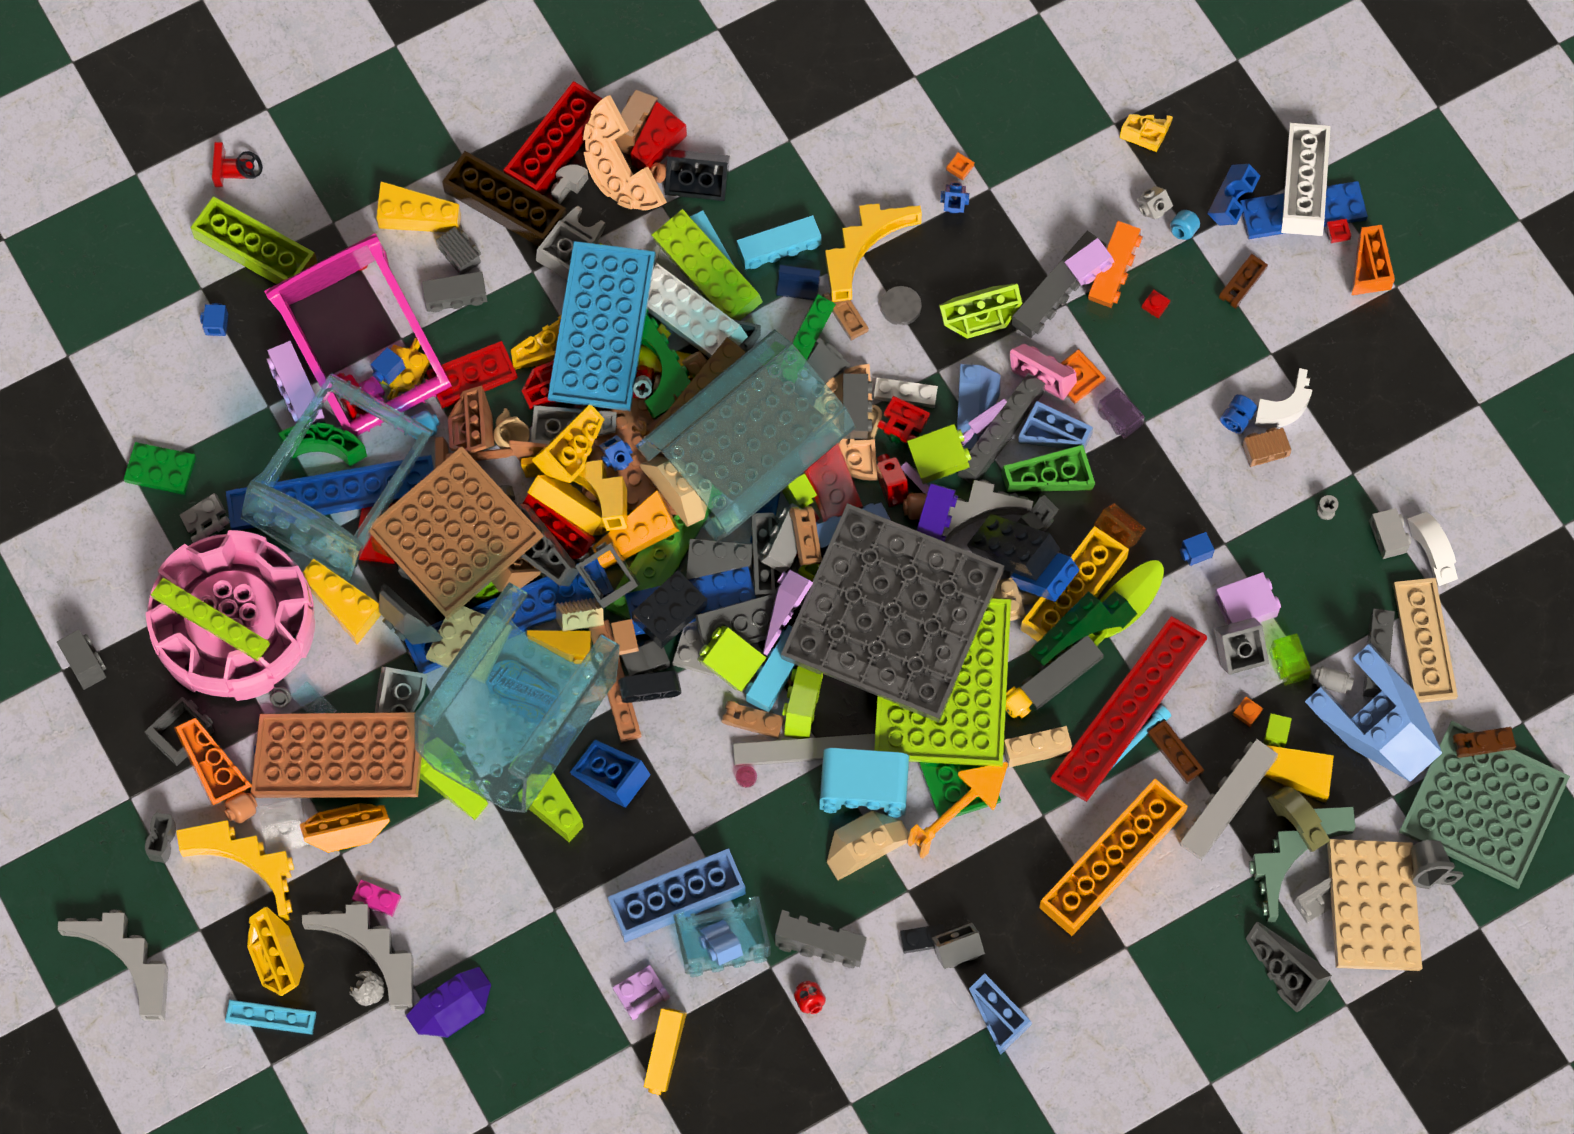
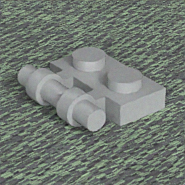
[180,493,230,543]

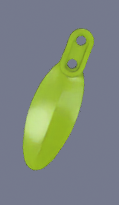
[1071,560,1164,647]

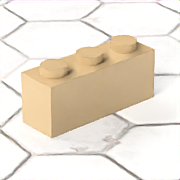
[1004,726,1072,768]

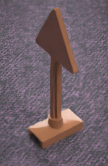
[435,437,547,469]

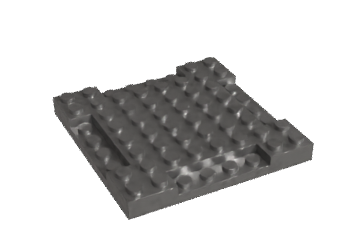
[781,503,1004,722]

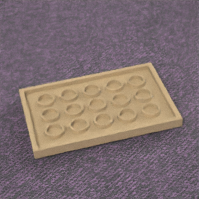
[1327,839,1422,971]

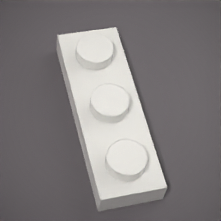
[873,378,938,408]

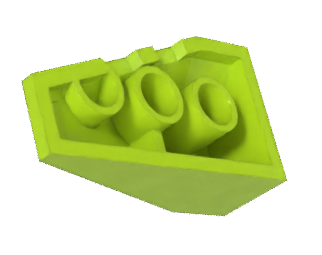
[420,737,488,820]

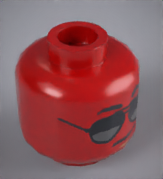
[794,980,826,1014]

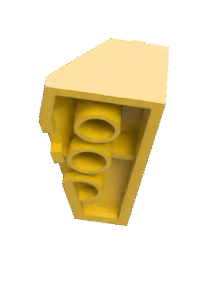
[511,315,562,369]
[532,405,604,483]

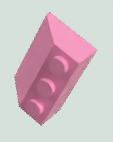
[1010,344,1077,400]

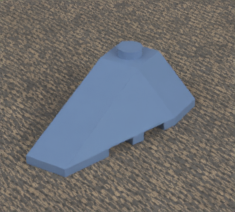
[957,364,1001,450]

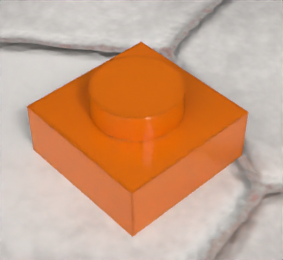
[946,152,975,181]
[1233,697,1263,727]

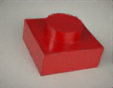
[1326,219,1352,243]
[1142,290,1171,319]

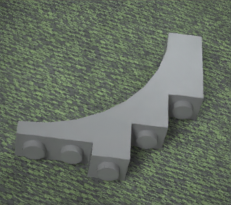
[943,480,1033,543]
[302,901,414,1011]
[58,910,168,1021]

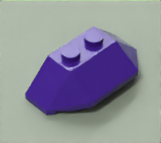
[406,967,491,1038]

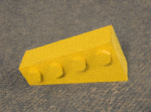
[376,182,461,233]
[302,559,381,645]

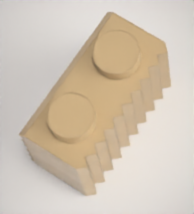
[556,597,604,632]

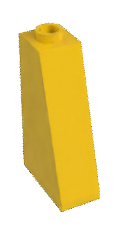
[528,475,606,536]
[1264,745,1334,802]
[644,1007,687,1095]

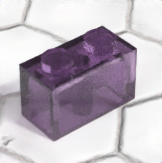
[1097,387,1145,439]

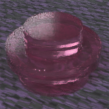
[736,766,757,788]

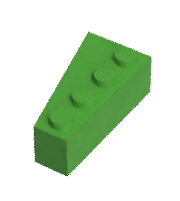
[1001,445,1095,492]

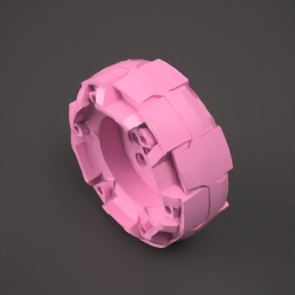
[146,530,315,701]

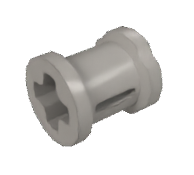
[633,375,652,398]
[1317,495,1338,520]

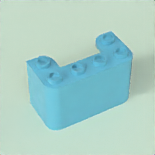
[820,748,909,818]

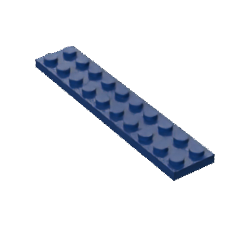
[226,455,434,531]
[404,559,614,674]

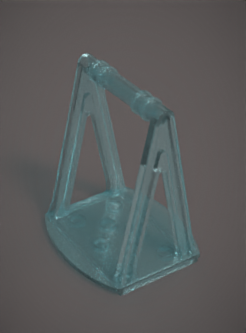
[241,373,433,580]

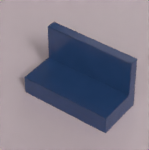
[776,265,820,301]

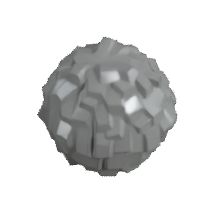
[350,971,384,1006]

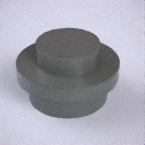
[270,686,291,707]

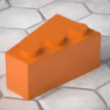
[1351,225,1395,295]

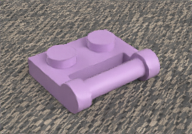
[613,965,670,1021]

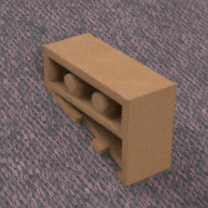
[615,90,658,155]

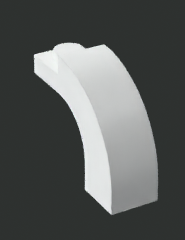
[1254,368,1312,428]
[1407,512,1458,586]

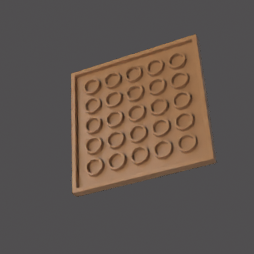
[366,446,544,620]

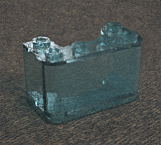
[673,896,771,977]

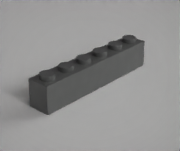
[1012,230,1106,338]
[958,373,1045,485]

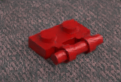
[877,396,930,443]

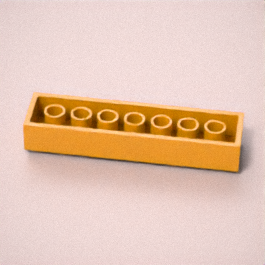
[1039,779,1188,936]

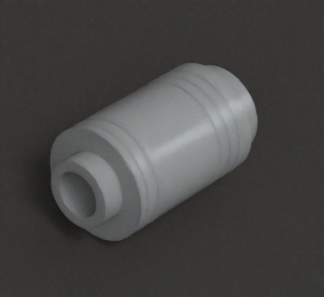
[1313,666,1354,694]

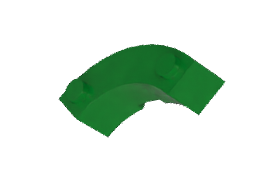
[278,423,367,467]

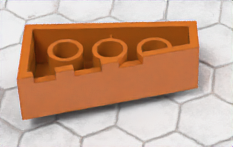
[1088,221,1143,308]
[174,718,252,805]

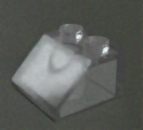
[258,798,311,854]

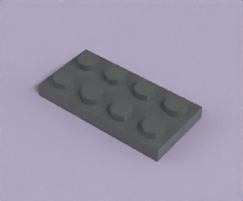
[695,593,784,647]

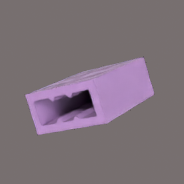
[1214,572,1281,625]

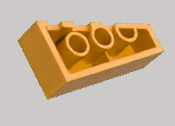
[592,491,680,569]

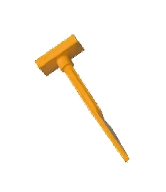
[907,762,1008,859]

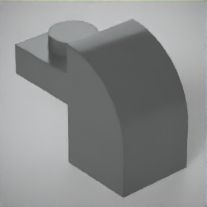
[1018,495,1059,532]

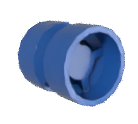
[1220,394,1258,434]

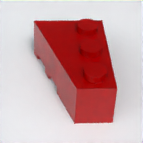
[631,101,687,170]

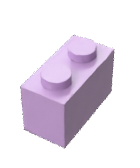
[1065,238,1114,286]

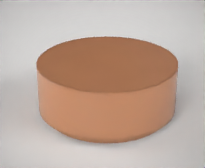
[650,162,667,183]

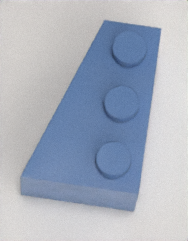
[1018,401,1093,449]

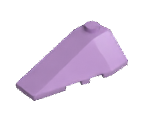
[762,570,813,656]

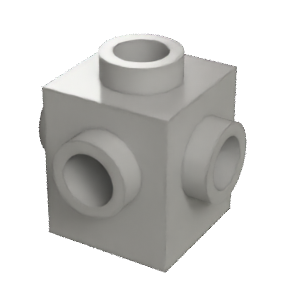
[1136,186,1173,219]

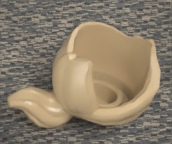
[493,408,530,449]

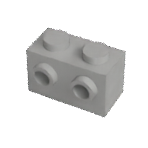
[1369,508,1411,559]

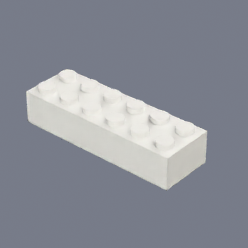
[1281,123,1331,236]
[647,263,748,358]

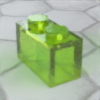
[1269,633,1312,685]

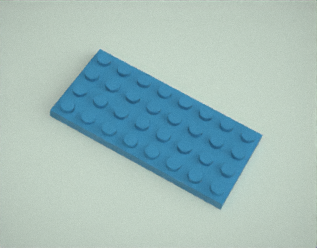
[548,241,656,411]

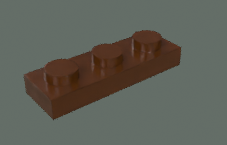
[1147,720,1204,784]

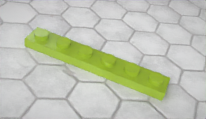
[151,578,270,661]

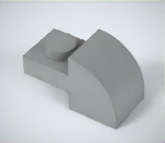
[551,165,588,205]

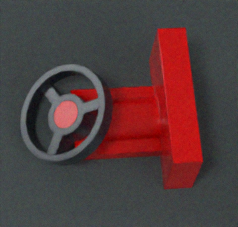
[212,142,263,187]

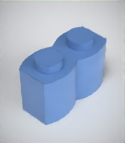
[698,920,743,966]

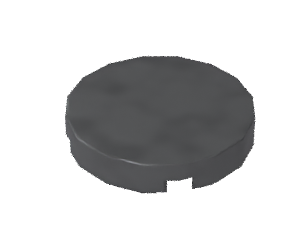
[881,286,922,325]

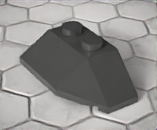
[752,513,796,596]
[379,583,443,645]

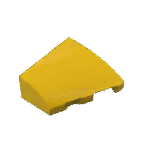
[1120,114,1173,152]

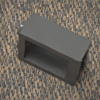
[575,541,640,608]
[144,697,215,766]

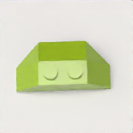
[939,283,1022,339]

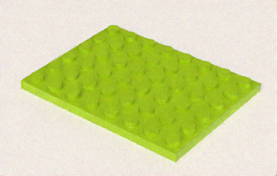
[874,598,1011,767]

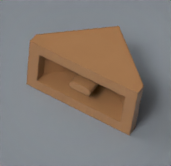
[611,619,639,655]

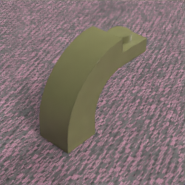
[1267,786,1330,852]

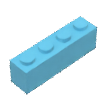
[737,215,821,270]
[745,625,797,712]

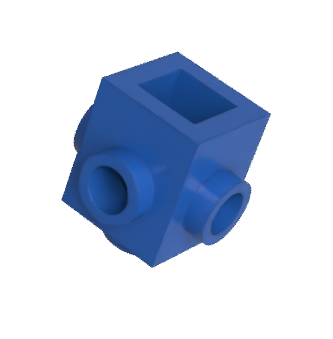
[940,182,970,213]
[599,435,633,471]

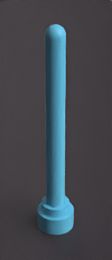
[1111,704,1171,769]

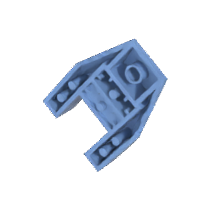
[1305,643,1442,782]

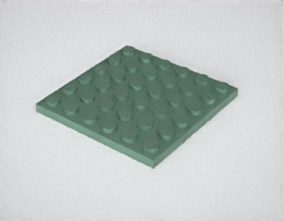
[1399,720,1570,889]

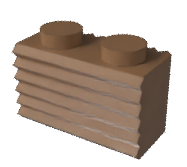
[1242,427,1292,467]

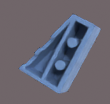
[969,974,1032,1054]

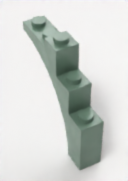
[1249,807,1356,922]

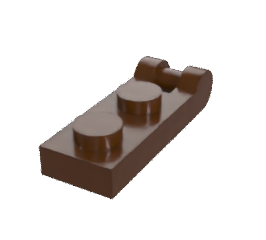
[1219,254,1268,309]
[1452,727,1516,758]

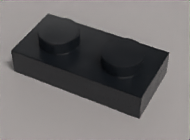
[900,924,945,954]

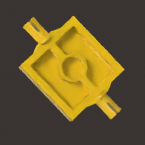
[378,338,430,401]

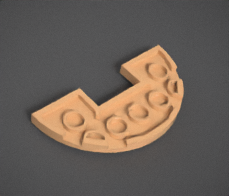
[583,95,667,210]
[812,364,877,481]

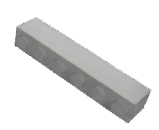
[1180,739,1278,861]

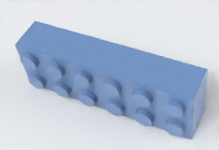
[608,848,746,943]

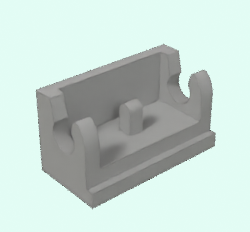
[1293,877,1332,923]

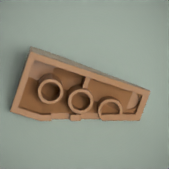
[492,557,541,593]

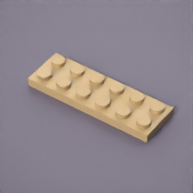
[1393,578,1458,703]

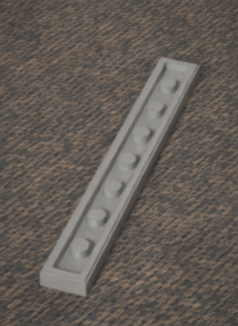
[733,734,875,766]

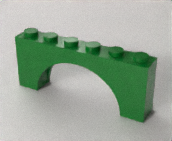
[641,309,691,420]

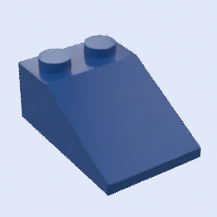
[570,740,651,808]

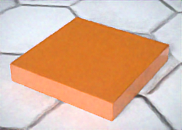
[1060,349,1106,404]

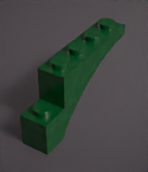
[1029,590,1137,666]

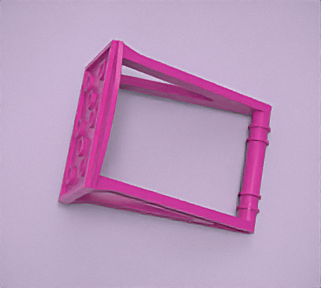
[264,233,452,436]

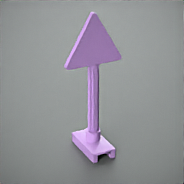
[901,399,1007,494]

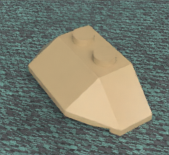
[640,456,711,527]
[827,811,909,881]

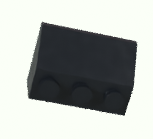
[665,149,730,201]

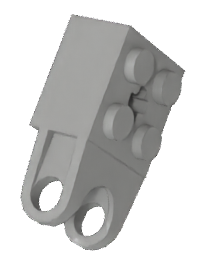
[536,206,606,280]

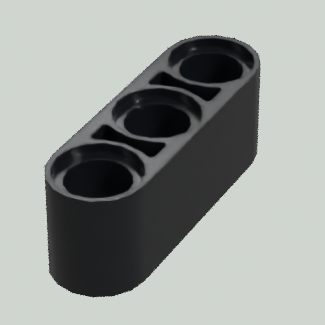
[618,671,682,703]

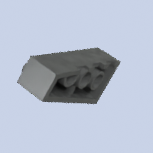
[775,910,867,968]

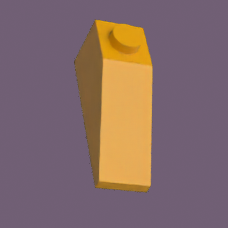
[527,630,592,664]

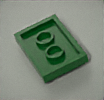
[124,442,196,495]

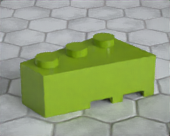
[782,666,823,739]
[519,764,583,842]

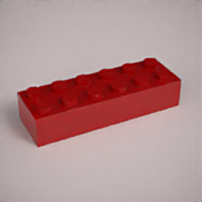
[504,81,603,195]

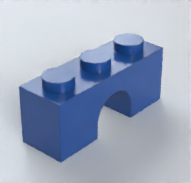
[1207,164,1260,226]

